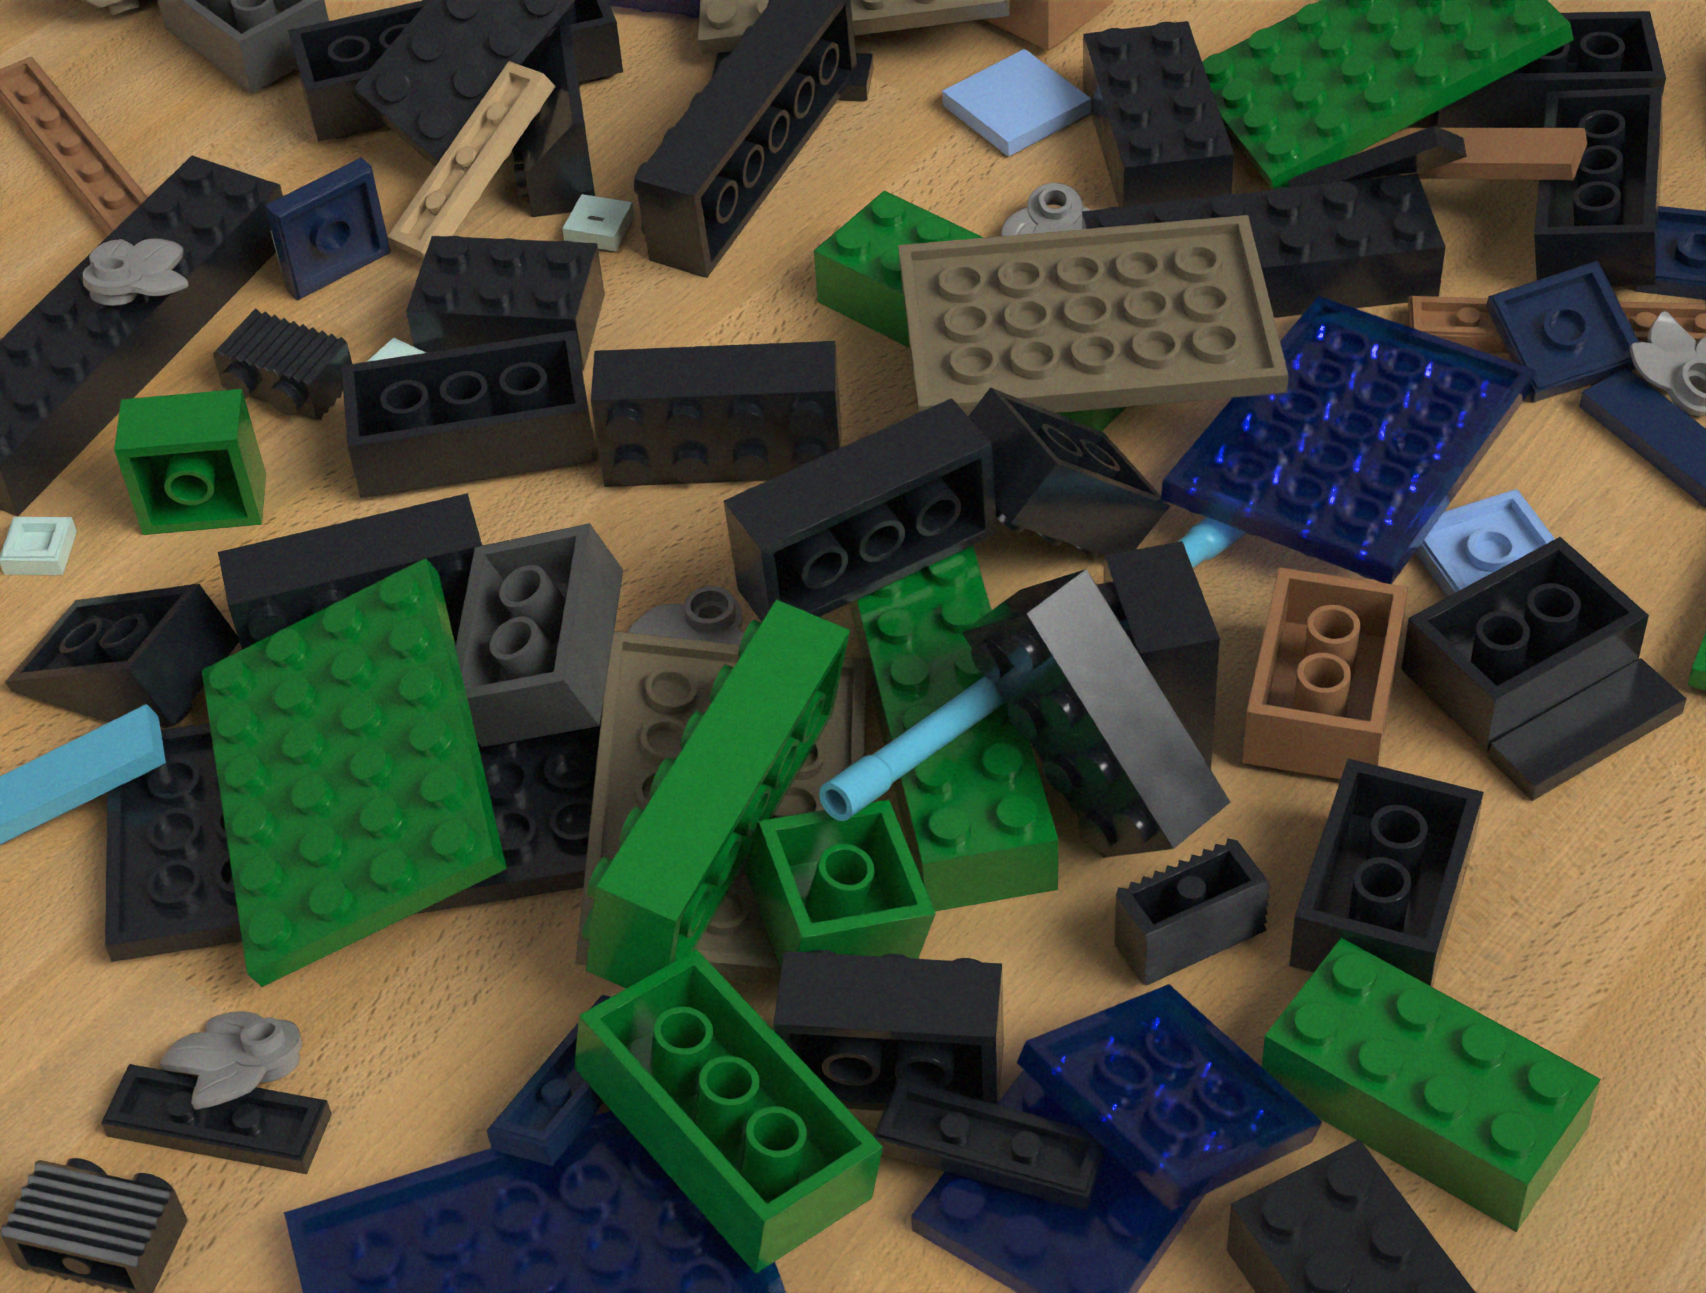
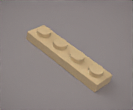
[387,61,555,259]

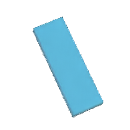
[0,704,166,845]

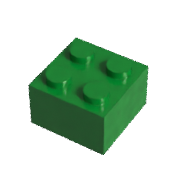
[114,389,266,535]
[744,799,936,968]

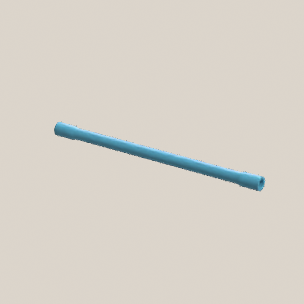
[819,505,1247,821]

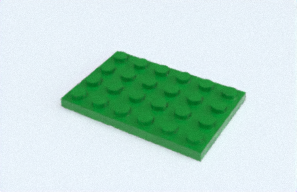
[1202,0,1574,190]
[202,558,507,987]

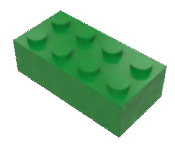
[1260,938,1601,1232]
[575,949,883,1274]

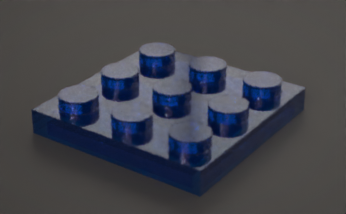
[1016,984,1322,1211]
[911,1057,1220,1293]

